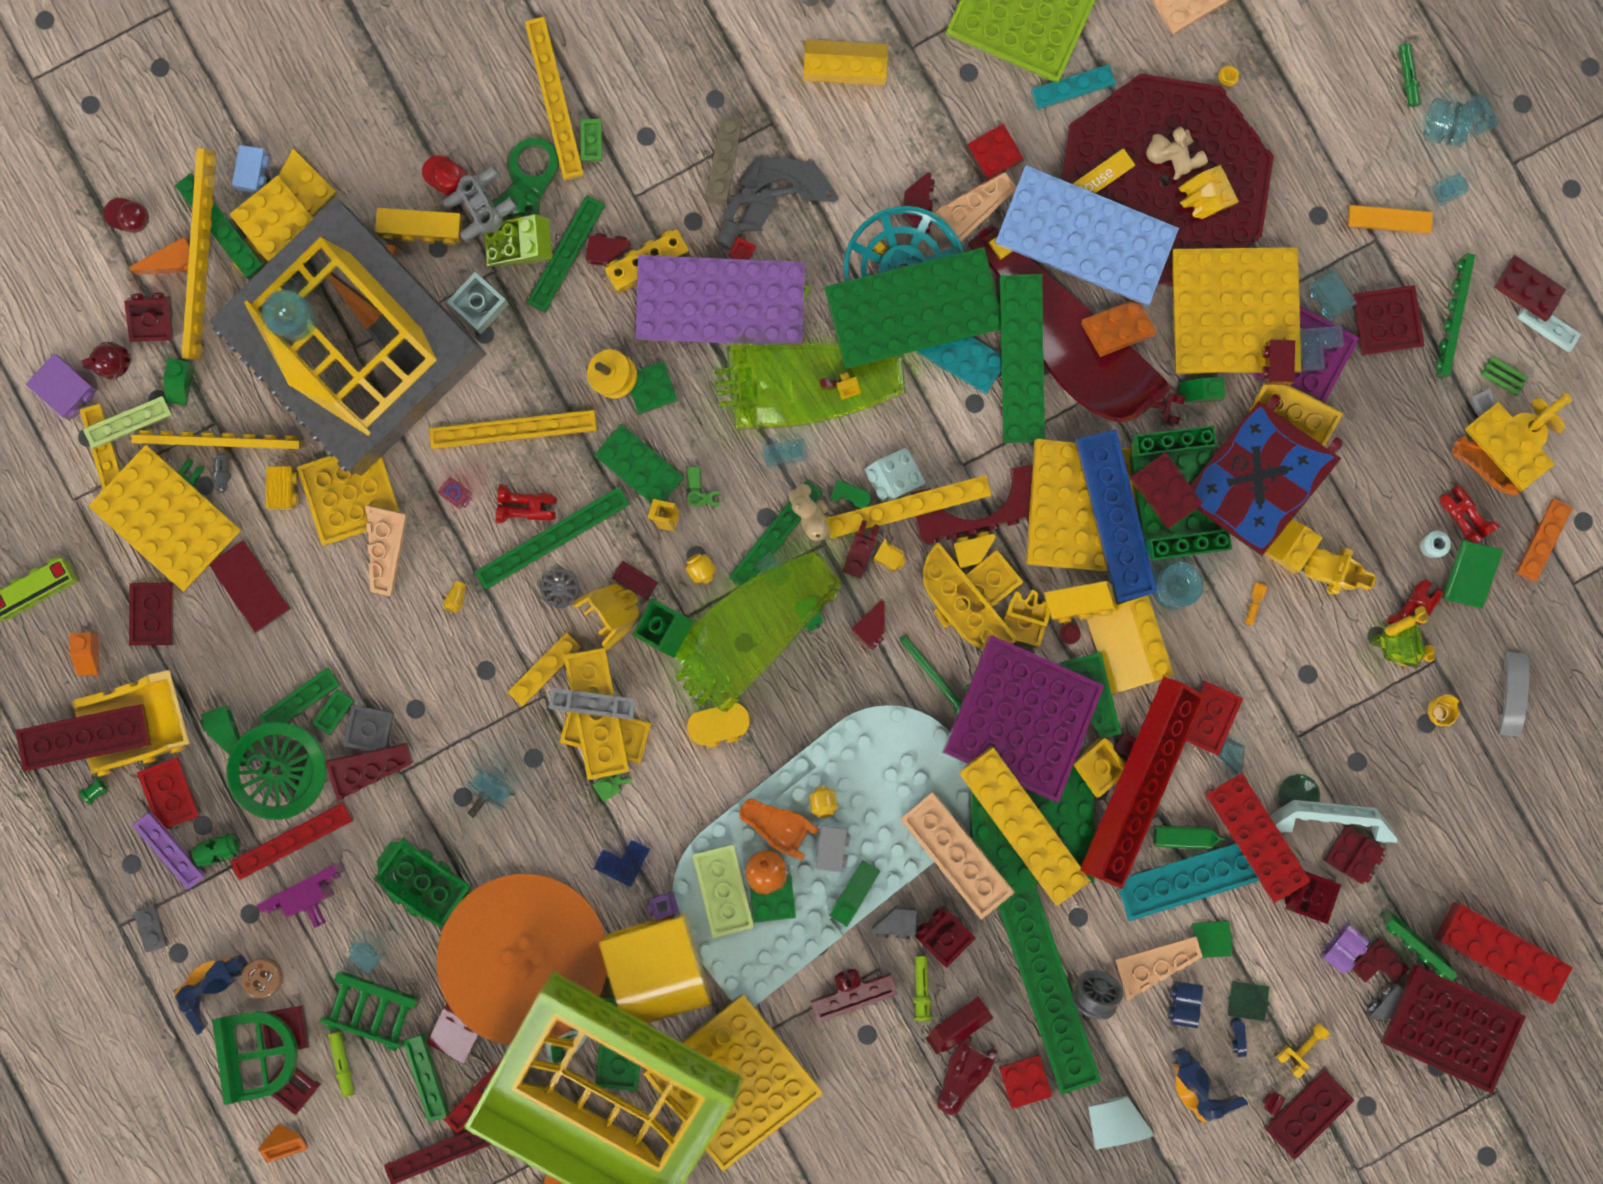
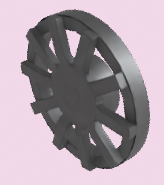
[540,569,580,608]

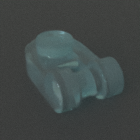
[1466,95,1498,135]

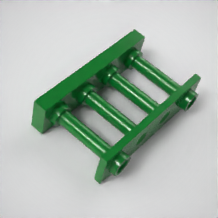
[319,971,420,1051]

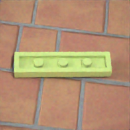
[83,396,172,450]

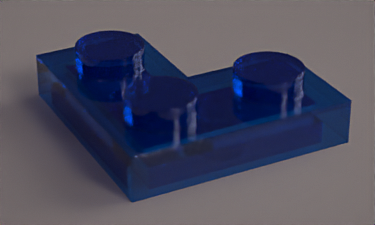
[593,840,650,887]

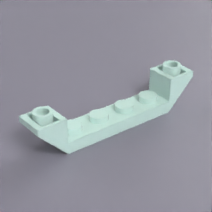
[1269,800,1397,843]

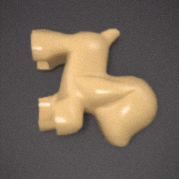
[1146,126,1208,180]
[789,484,830,541]

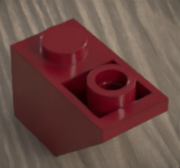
[586,233,632,267]

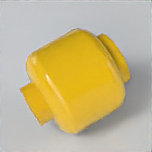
[685,553,716,585]
[809,786,838,819]

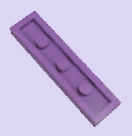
[132,811,206,890]

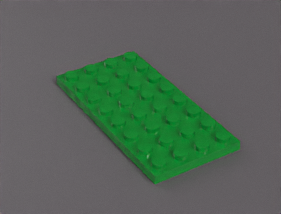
[824,247,1001,369]

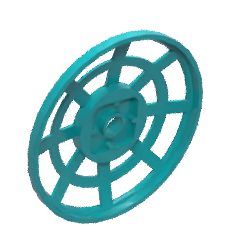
[843,206,964,281]

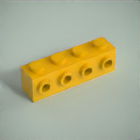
[375,208,463,245]
[604,229,690,295]

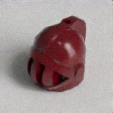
[82,342,131,380]

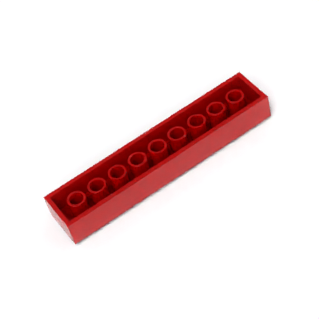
[1080,676,1205,889]

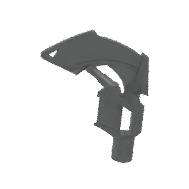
[715,156,838,250]

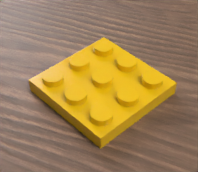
[229,175,314,262]

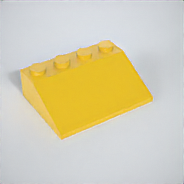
[1086,595,1174,694]

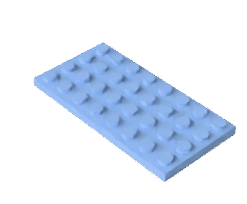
[994,165,1179,306]

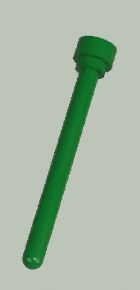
[900,636,963,715]

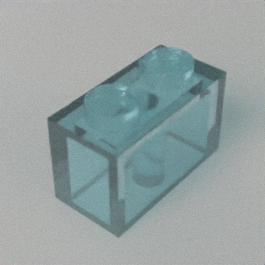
[1308,269,1357,321]

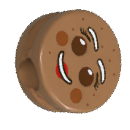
[241,957,284,999]

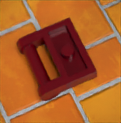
[269,1062,321,1116]

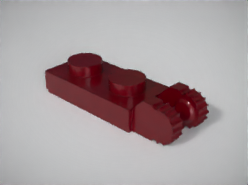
[842,520,879,579]

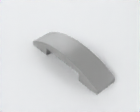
[1498,652,1529,737]
[548,688,636,720]

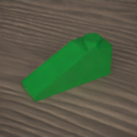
[200,706,248,767]
[829,860,880,927]

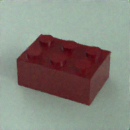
[1129,452,1203,529]

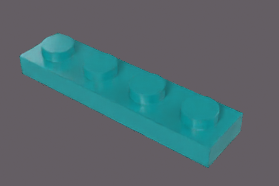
[1031,64,1116,110]

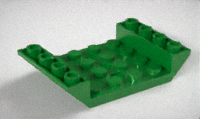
[1130,425,1232,561]

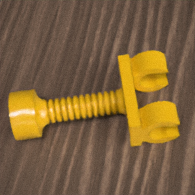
[1276,1022,1331,1079]

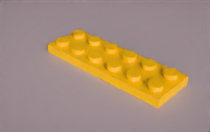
[564,648,630,780]

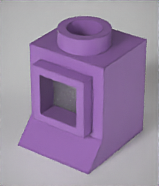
[647,892,680,920]

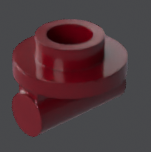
[1263,1091,1286,1117]

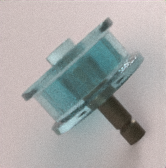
[466,766,516,818]

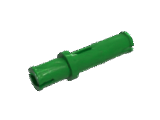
[1398,43,1422,108]

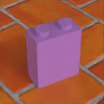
[26,354,98,420]

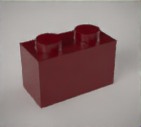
[1262,340,1296,386]

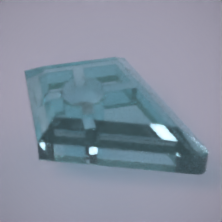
[1217,738,1245,775]

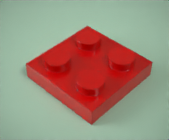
[967,123,1024,180]
[999,1054,1052,1109]

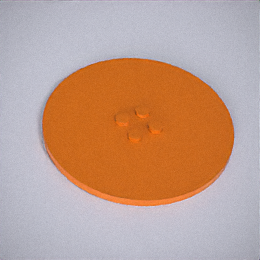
[437,874,607,1045]

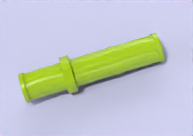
[328,1031,355,1097]

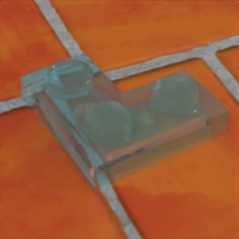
[1300,326,1344,372]

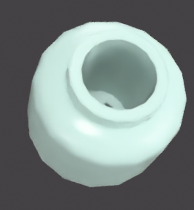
[1420,530,1451,558]

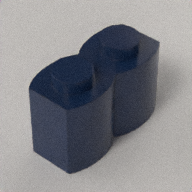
[1167,981,1203,1028]

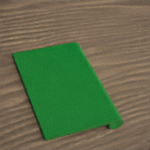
[1442,539,1503,609]

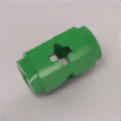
[192,833,241,867]

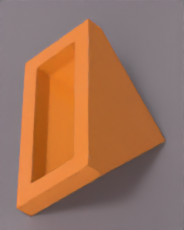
[259,1124,308,1163]

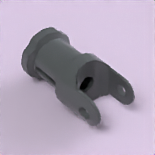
[212,455,231,493]

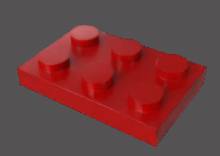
[1186,681,1243,756]
[137,757,200,829]

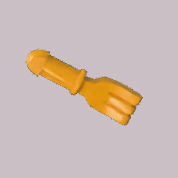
[1245,582,1268,626]

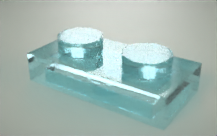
[762,439,807,467]

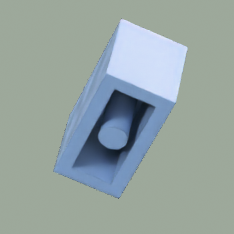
[232,145,270,193]

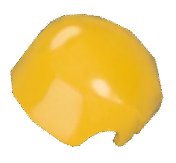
[1428,694,1460,727]

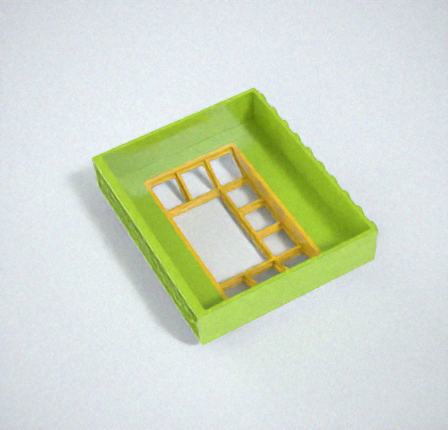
[464,971,743,1184]

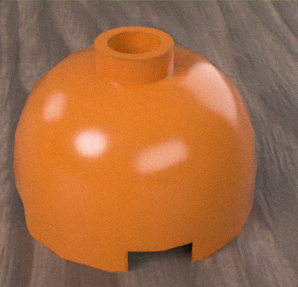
[745,850,788,895]

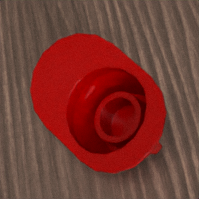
[422,155,468,196]

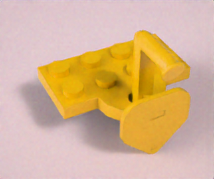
[1465,393,1572,492]

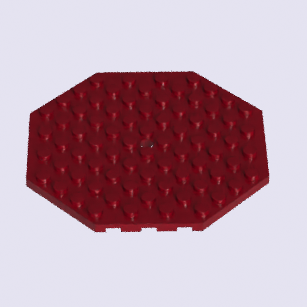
[1061,73,1274,286]

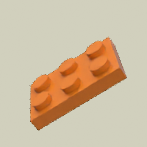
[1081,300,1157,357]

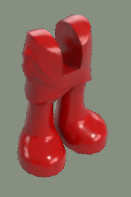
[496,484,557,524]
[1440,485,1500,543]
[1386,579,1444,643]

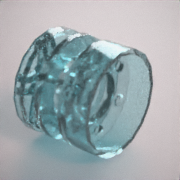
[1423,97,1473,148]
[262,290,318,341]
[1153,562,1204,610]

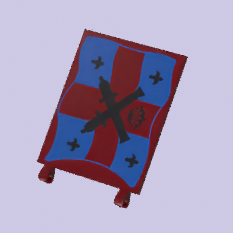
[1190,394,1343,557]

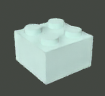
[447,272,509,334]

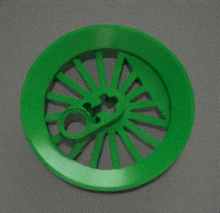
[226,722,326,820]

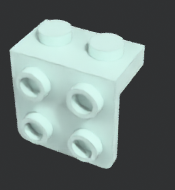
[864,448,925,503]

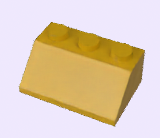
[1044,581,1118,624]

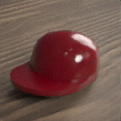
[103,198,149,233]

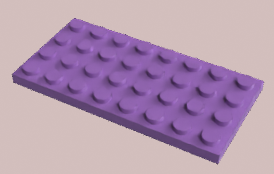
[636,255,805,346]

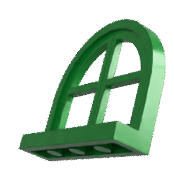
[212,1011,298,1105]

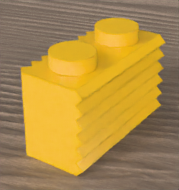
[266,466,299,510]

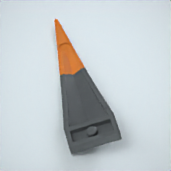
[327,274,425,375]

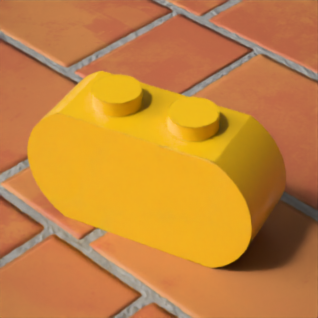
[687,702,750,749]

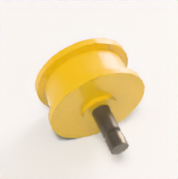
[587,349,637,399]

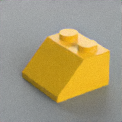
[1265,520,1323,574]

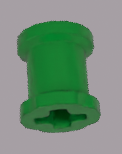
[79,778,109,805]

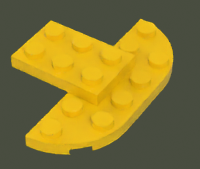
[923,542,1023,649]

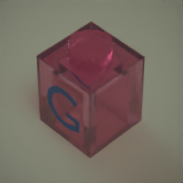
[437,476,473,510]

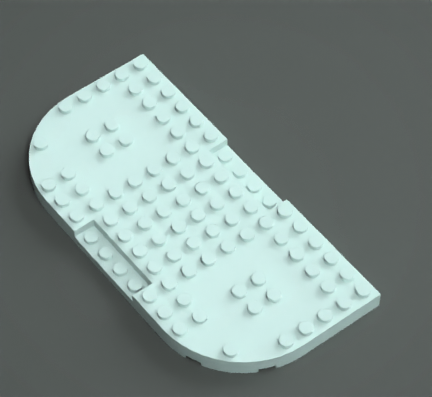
[672,705,970,1007]

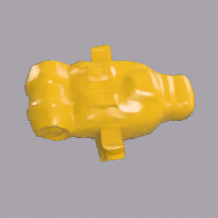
[1304,548,1376,595]

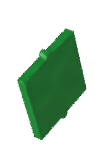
[1192,921,1233,958]

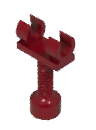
[1152,393,1186,425]

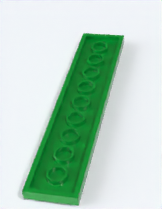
[998,884,1101,1095]

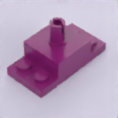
[256,862,345,928]

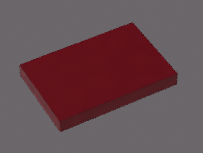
[129,582,173,646]

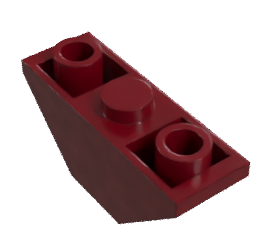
[902,172,935,233]

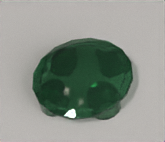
[1278,774,1320,807]

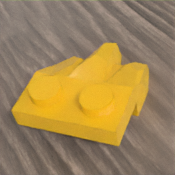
[1179,165,1239,219]
[1003,589,1050,648]

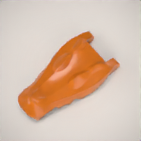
[1452,436,1520,496]
[739,799,820,861]

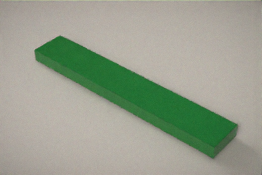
[527,195,605,314]
[729,480,823,590]

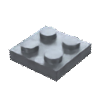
[343,705,394,751]

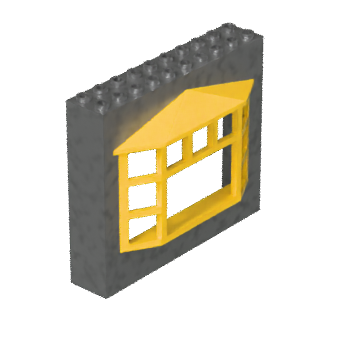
[210,197,487,476]

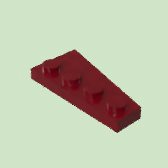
[325,743,413,802]

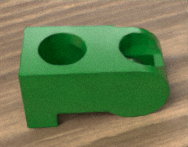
[830,480,871,509]

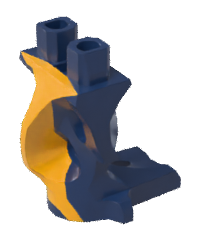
[174,954,248,1035]
[1172,1047,1248,1123]

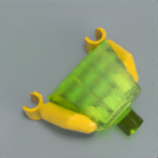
[1372,606,1435,668]

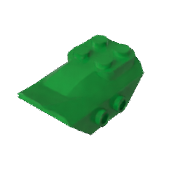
[374,837,471,928]

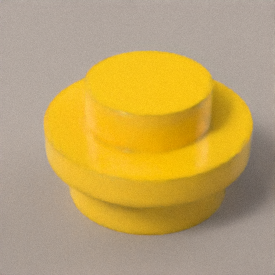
[1218,66,1239,87]

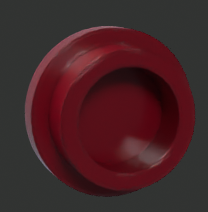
[1060,623,1081,644]

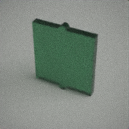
[1228,981,1269,1021]

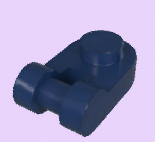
[1230,1017,1247,1057]

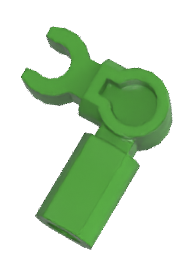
[687,467,720,507]

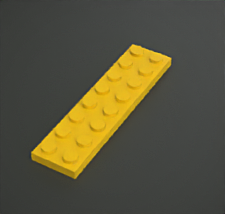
[958,747,1091,906]

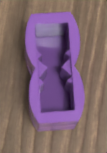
[1320,923,1369,974]

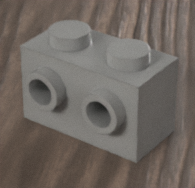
[816,825,850,872]

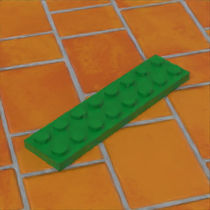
[1000,274,1045,443]

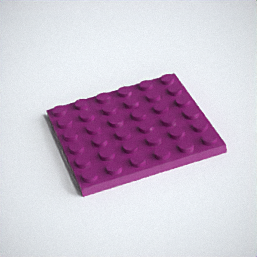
[942,635,1104,803]

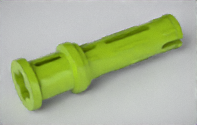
[913,956,933,1021]

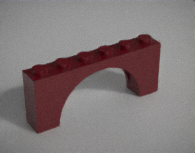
[909,464,1033,545]

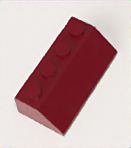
[849,599,885,651]

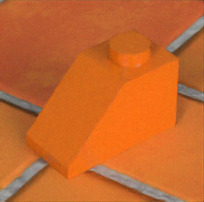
[69,632,99,676]

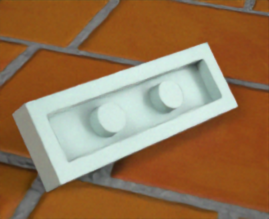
[1517,307,1581,353]

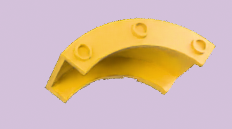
[72,670,190,777]

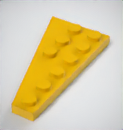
[232,148,338,274]

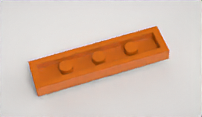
[1515,498,1573,582]

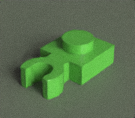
[593,774,632,802]

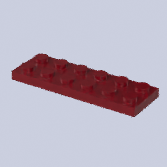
[15,704,151,772]

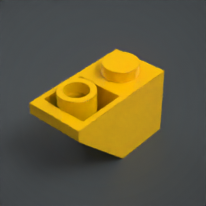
[952,531,996,569]

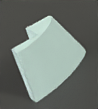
[1088,1096,1154,1149]

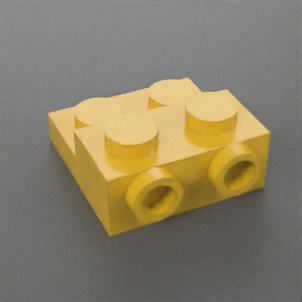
[1073,738,1125,797]

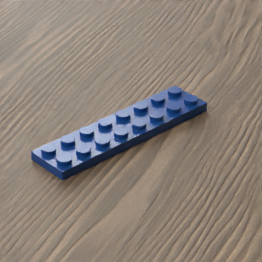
[1075,429,1157,603]

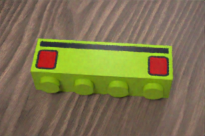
[0,557,79,621]

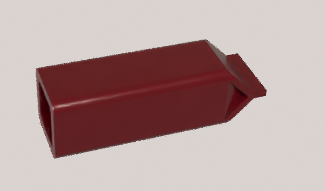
[926,996,994,1055]

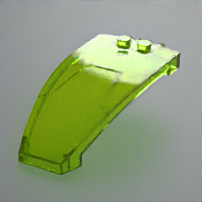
[714,344,906,430]
[675,552,843,712]

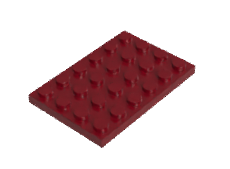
[1381,965,1526,1094]

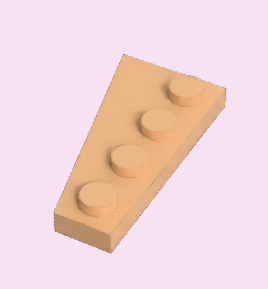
[932,172,1016,242]

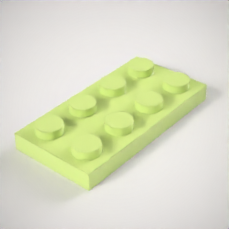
[692,844,754,938]

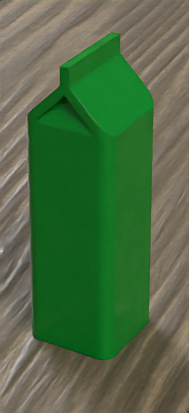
[1153,825,1224,849]

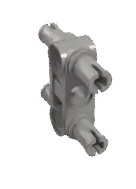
[442,165,518,243]

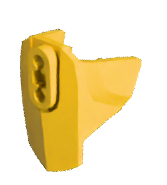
[572,584,640,652]

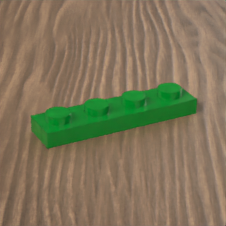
[258,668,341,724]
[402,1034,450,1123]

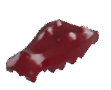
[936,1036,997,1116]

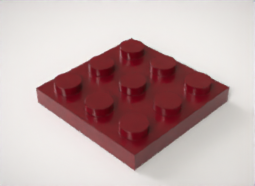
[1352,285,1425,356]

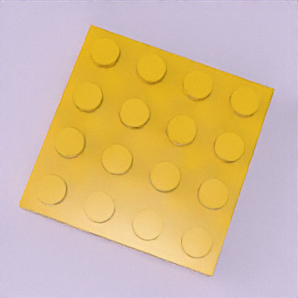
[297,456,400,546]

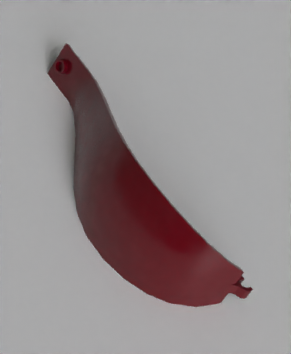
[968,224,1173,423]

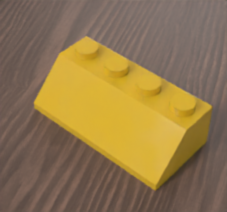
[803,39,888,85]

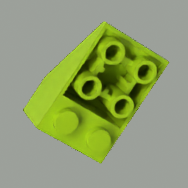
[484,214,552,267]

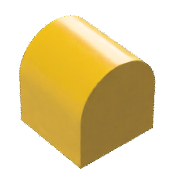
[599,911,712,1024]

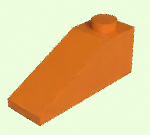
[129,237,190,275]

